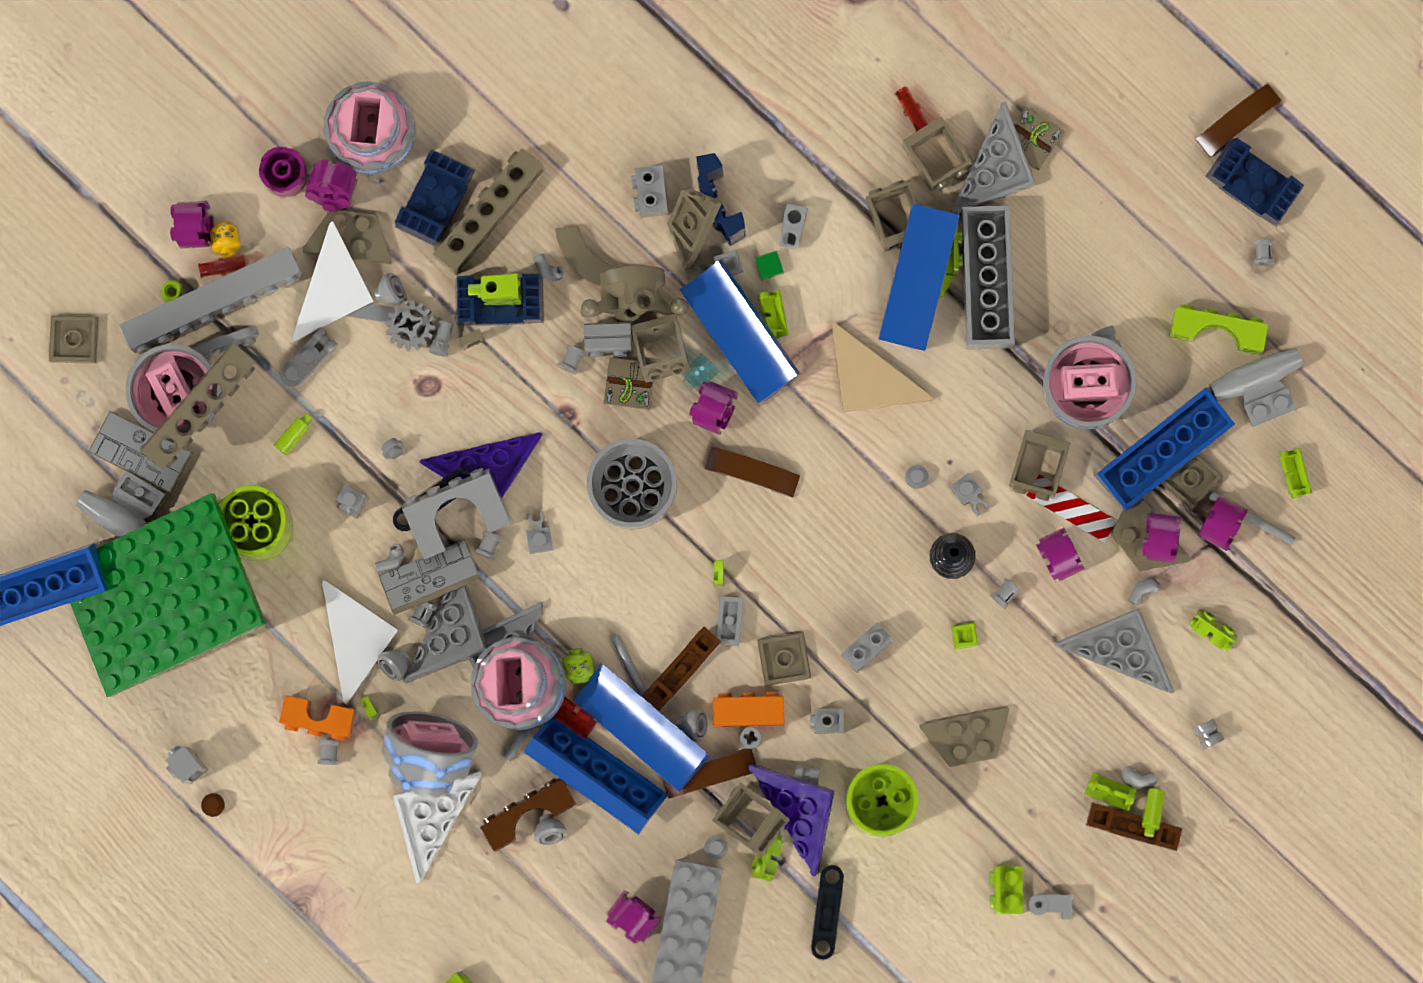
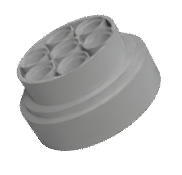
[587,438,677,530]

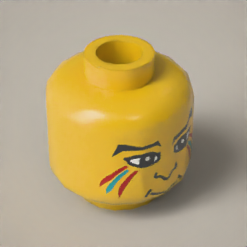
[209,221,241,257]

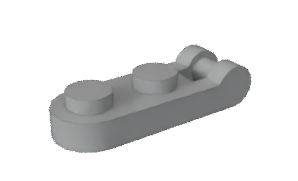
[195,326,259,361]
[281,328,338,387]

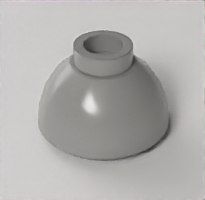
[374,273,405,304]
[378,650,409,681]
[677,709,707,742]
[534,814,567,845]

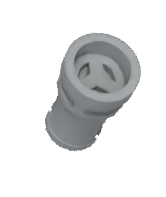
[429,321,454,357]

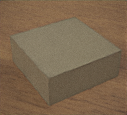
[458,329,485,351]

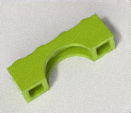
[1169,304,1269,355]

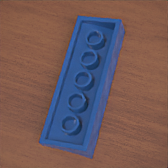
[878,204,960,351]
[679,260,801,403]
[1094,388,1235,511]
[0,543,108,626]
[573,663,710,792]
[524,714,668,835]

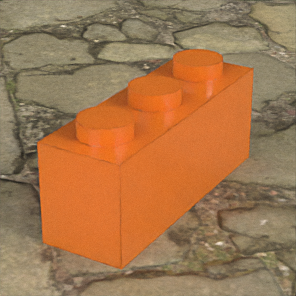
[713,692,784,727]

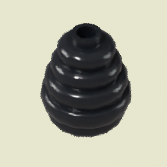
[929,533,976,579]

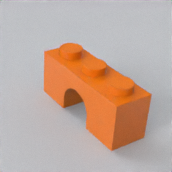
[279,695,357,742]

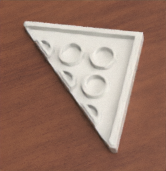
[292,222,373,341]
[322,580,399,705]
[393,771,482,883]

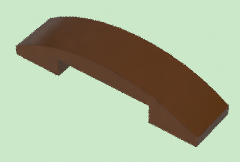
[1196,83,1282,157]
[704,447,800,498]
[641,626,722,711]
[662,749,756,799]
[1086,802,1183,851]

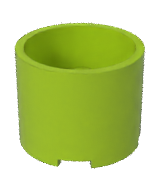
[219,485,293,562]
[846,764,919,838]

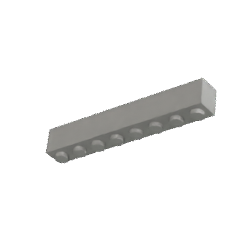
[120,247,303,354]

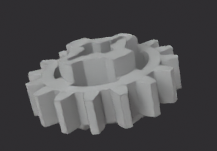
[385,300,436,352]

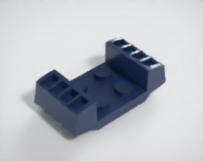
[1205,138,1304,227]
[395,149,476,246]
[696,153,746,246]
[455,274,544,326]

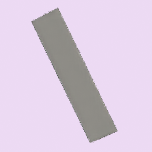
[346,303,413,326]

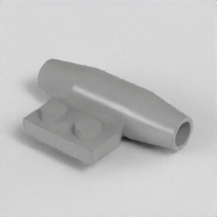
[1209,349,1303,427]
[76,471,166,537]

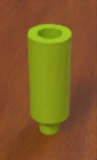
[273,413,313,456]
[1142,788,1165,837]

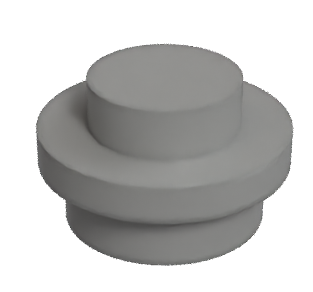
[381,438,404,459]
[905,465,929,489]
[704,836,728,860]

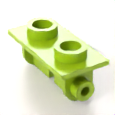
[758,290,789,339]
[1278,448,1312,499]
[1189,609,1238,652]
[1084,772,1137,812]
[752,835,783,882]

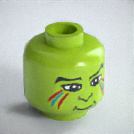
[562,648,595,684]

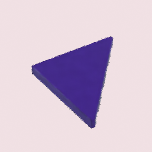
[419,432,543,499]
[749,763,835,876]

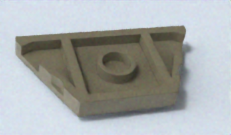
[667,188,722,270]
[303,210,392,264]
[1111,498,1191,572]
[919,707,1009,767]

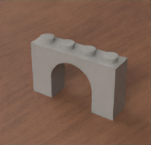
[402,468,511,559]

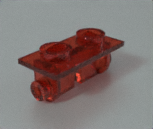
[553,696,597,739]

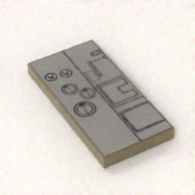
[88,411,193,494]
[379,539,481,615]

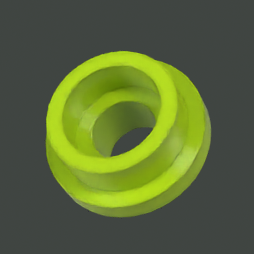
[161,280,184,302]

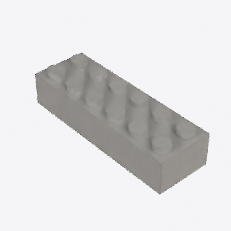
[961,205,1015,349]
[652,860,723,983]

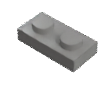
[716,596,743,646]

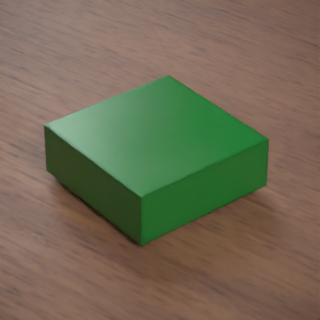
[755,251,784,281]

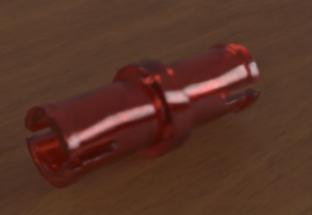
[895,86,929,132]
[198,255,246,278]

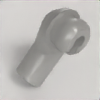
[534,254,564,282]
[375,544,405,574]
[1128,578,1161,606]
[1122,766,1157,789]

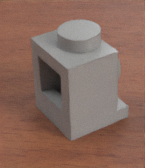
[336,484,368,519]
[810,709,844,734]

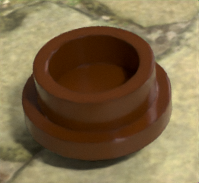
[201,793,225,817]

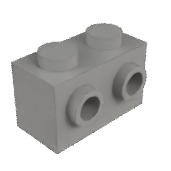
[631,165,668,218]
[165,745,208,785]

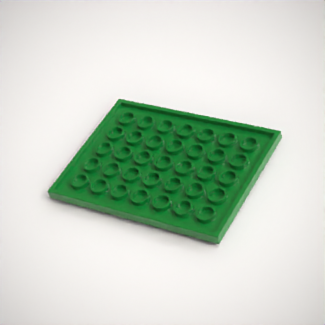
[70,493,266,697]

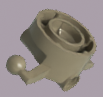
[580,266,688,323]

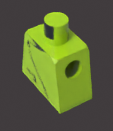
[468,274,522,305]

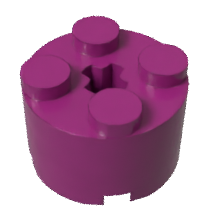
[259,147,308,198]
[305,160,358,212]
[170,201,214,249]
[689,381,738,435]
[1198,495,1248,551]
[1142,513,1182,563]
[1036,527,1085,581]
[606,890,662,944]

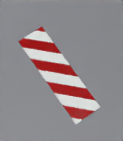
[1026,474,1117,543]

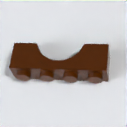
[480,778,577,852]

